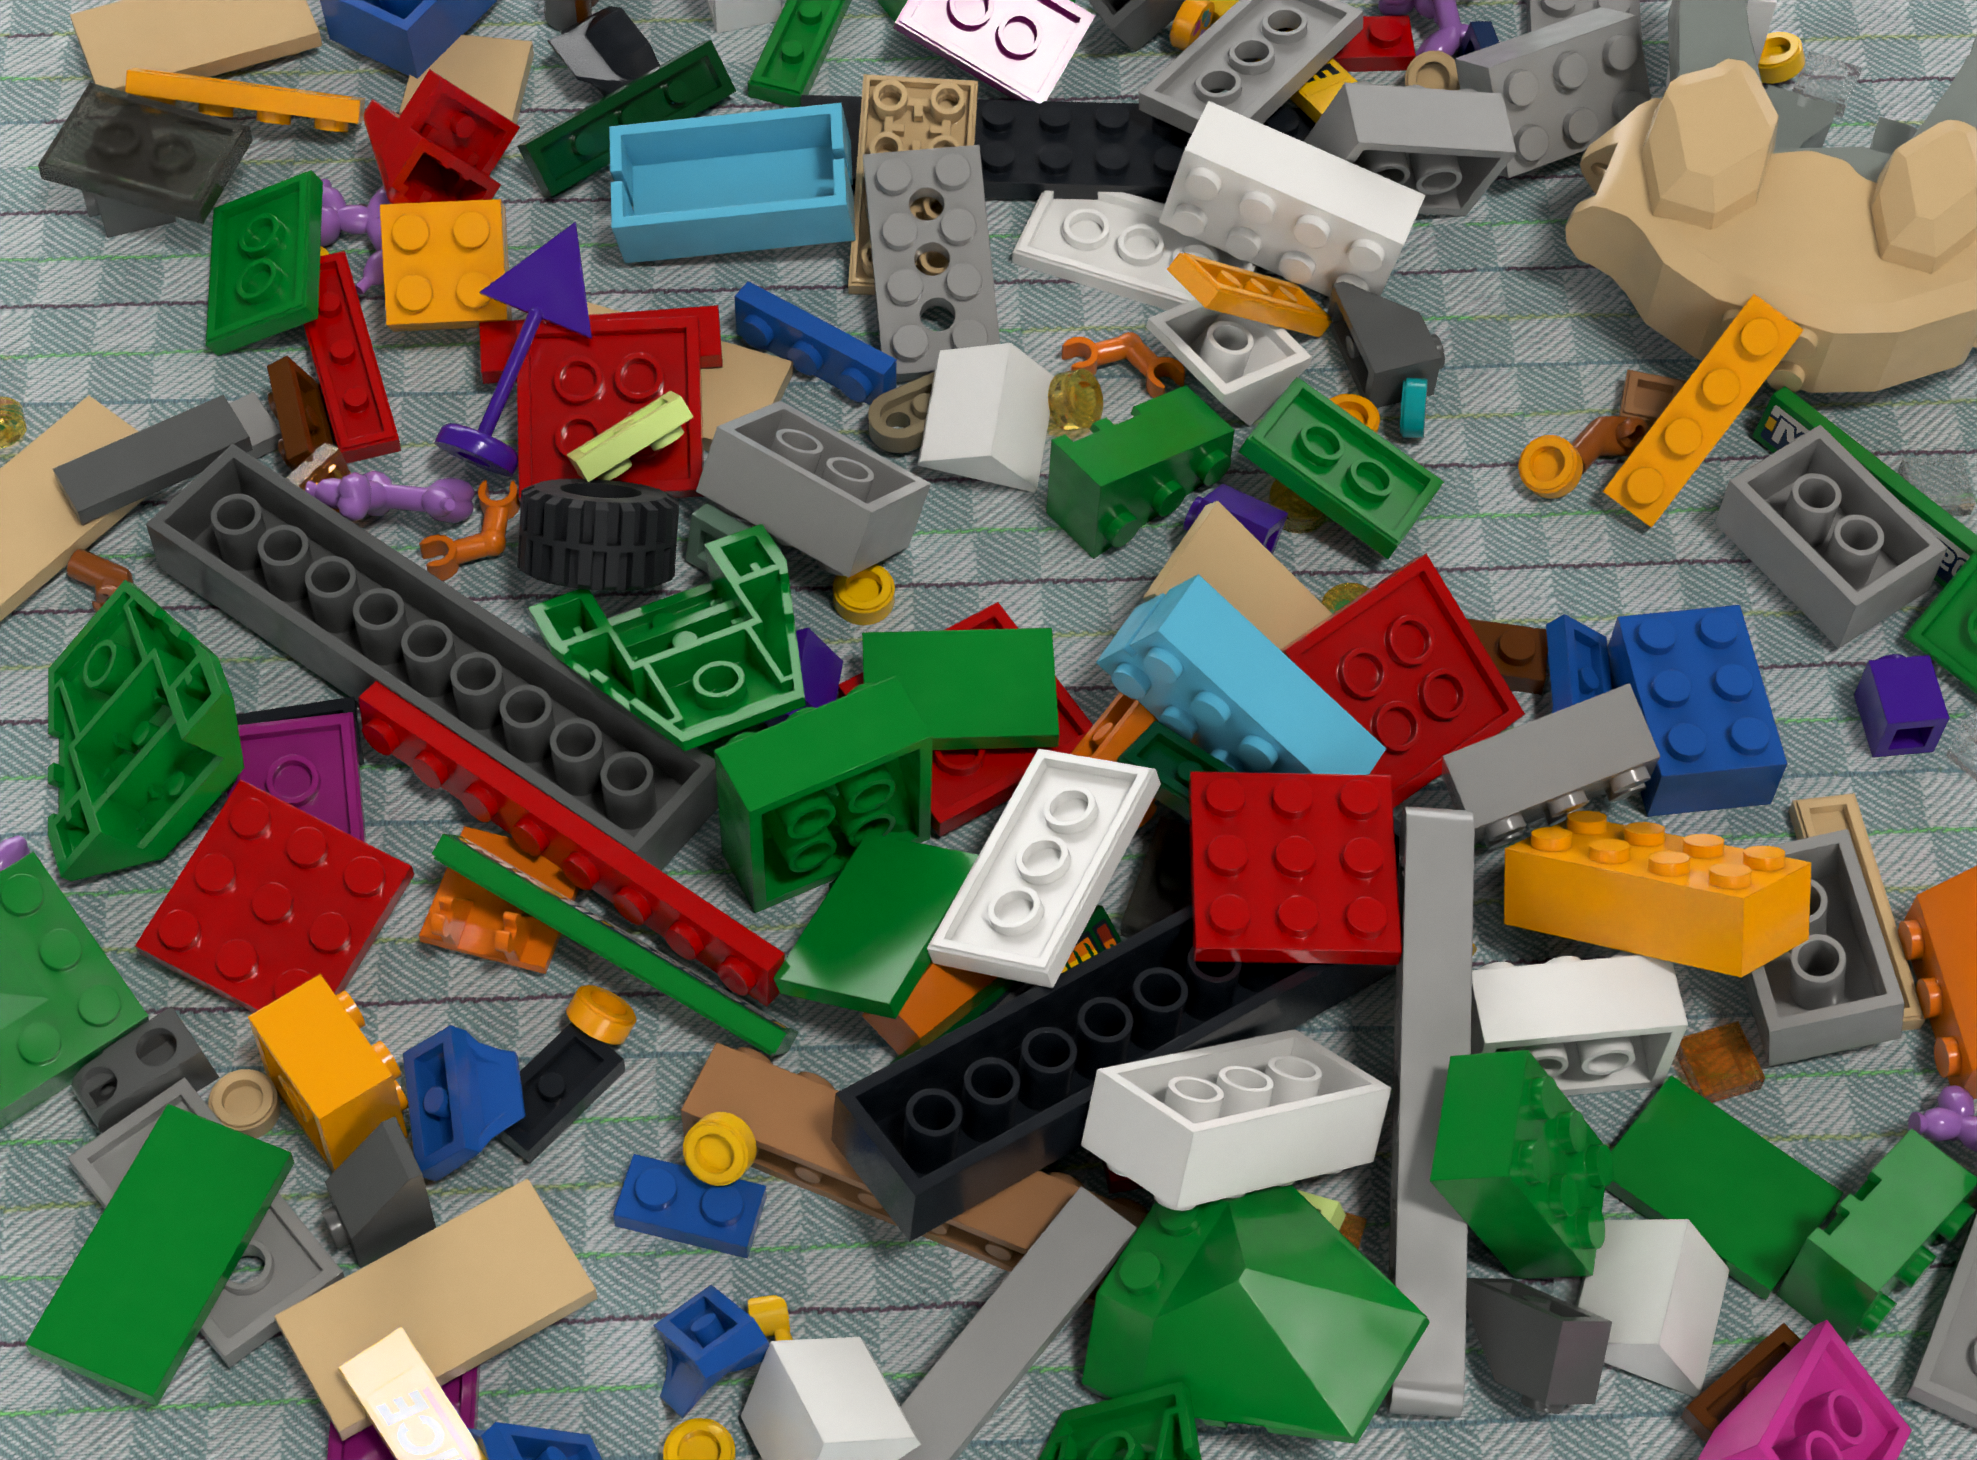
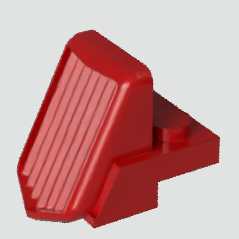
[364,69,520,204]

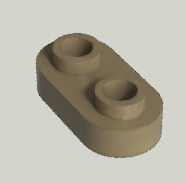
[868,372,935,453]

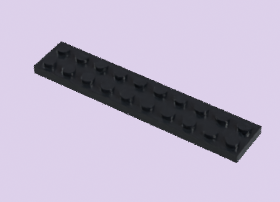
[800,95,1316,203]

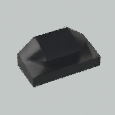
[547,6,660,97]

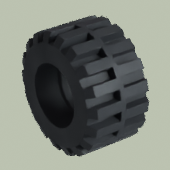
[517,479,679,591]

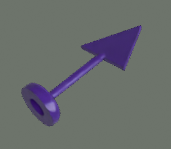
[434,221,592,477]

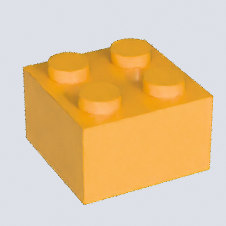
[380,199,512,332]
[248,974,409,1173]

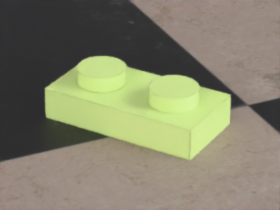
[567,391,693,482]

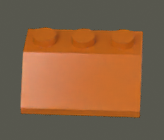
[1898,866,1977,1099]

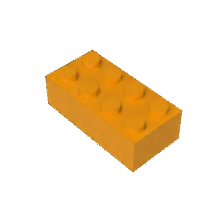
[1504,811,1811,978]

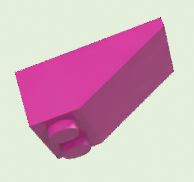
[1697,1320,1912,1460]

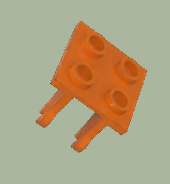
[419,826,579,974]

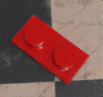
[1333,15,1416,72]

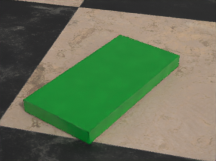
[25,1104,295,1406]

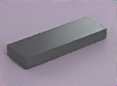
[53,395,253,525]

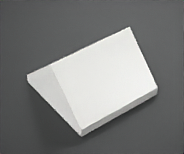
[1146,299,1312,426]
[917,343,1056,493]
[1575,1219,1729,1398]
[741,1337,921,1460]

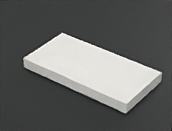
[1012,191,1259,310]
[927,749,1161,988]

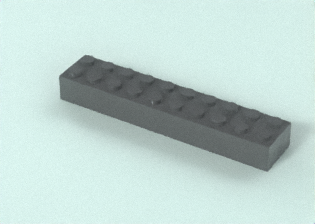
[146,444,719,870]

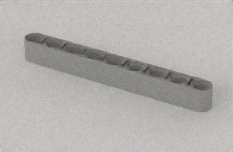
[1386,807,1475,1418]

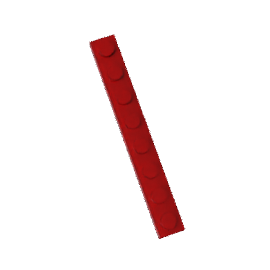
[358,681,785,1007]

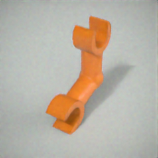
[1062,332,1185,398]
[419,480,520,581]

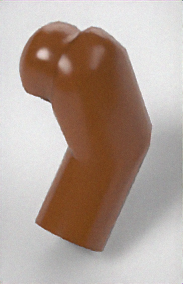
[1571,416,1650,474]
[67,549,134,613]

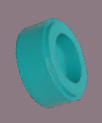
[1400,377,1428,439]

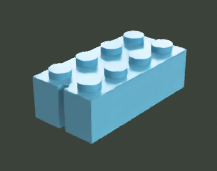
[609,103,856,263]
[1096,574,1386,775]

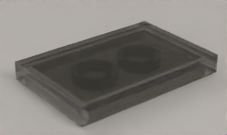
[38,82,253,224]

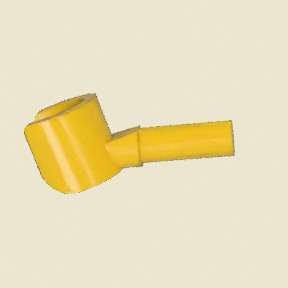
[747,1295,793,1341]

